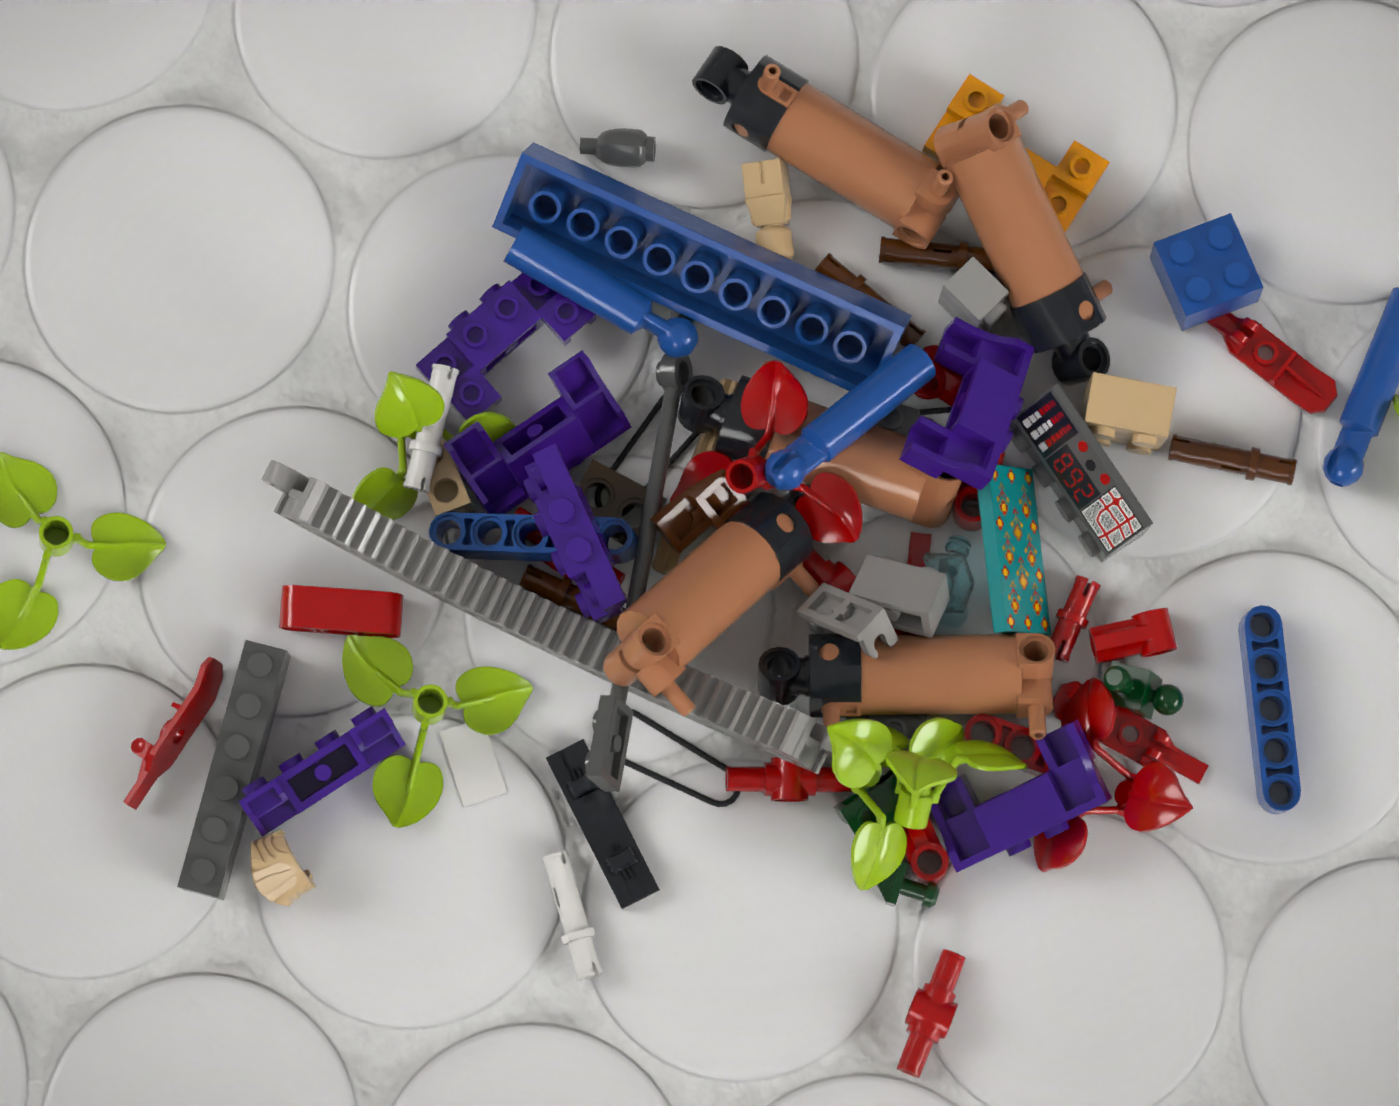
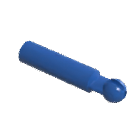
[503,225,698,358]
[1322,287,1399,487]
[764,344,936,491]

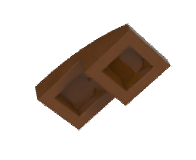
[650,469,748,553]

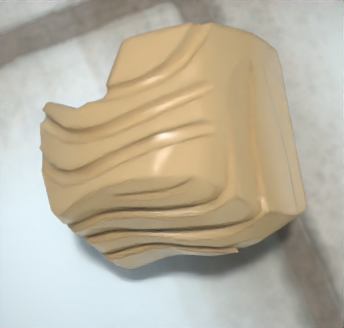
[251,830,317,906]

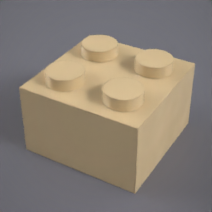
[1080,372,1177,455]

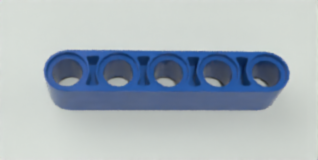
[429,512,638,564]
[1238,605,1301,814]

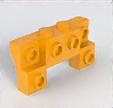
[922,74,1110,233]

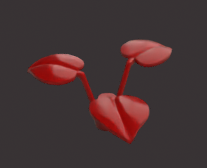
[670,360,863,543]
[1033,677,1193,872]

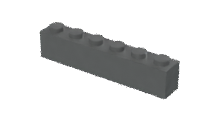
[177,640,291,900]

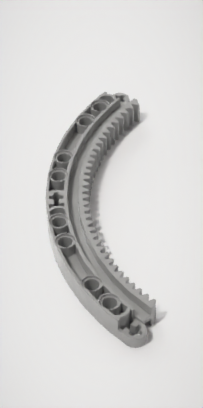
[261,460,832,774]

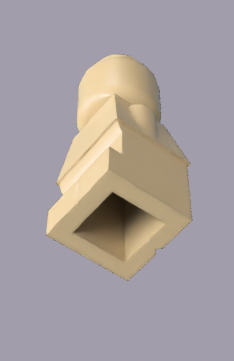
[741,158,794,260]

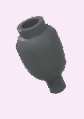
[580,128,656,168]

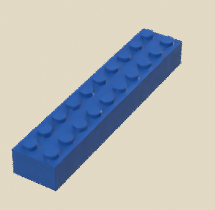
[492,142,912,391]

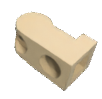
[427,439,475,516]

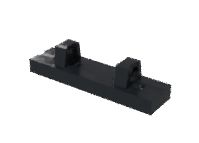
[546,739,660,910]

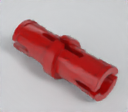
[1050,575,1101,663]

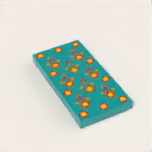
[977,465,1051,635]

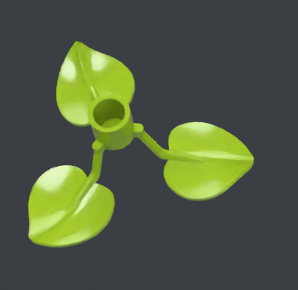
[352,371,517,520]
[0,452,166,650]
[342,634,533,828]
[827,717,964,891]
[885,725,1027,830]

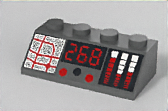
[1010,383,1153,562]

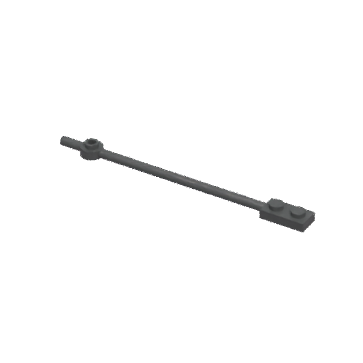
[585,314,694,792]

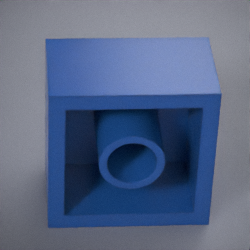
[1150,213,1264,331]

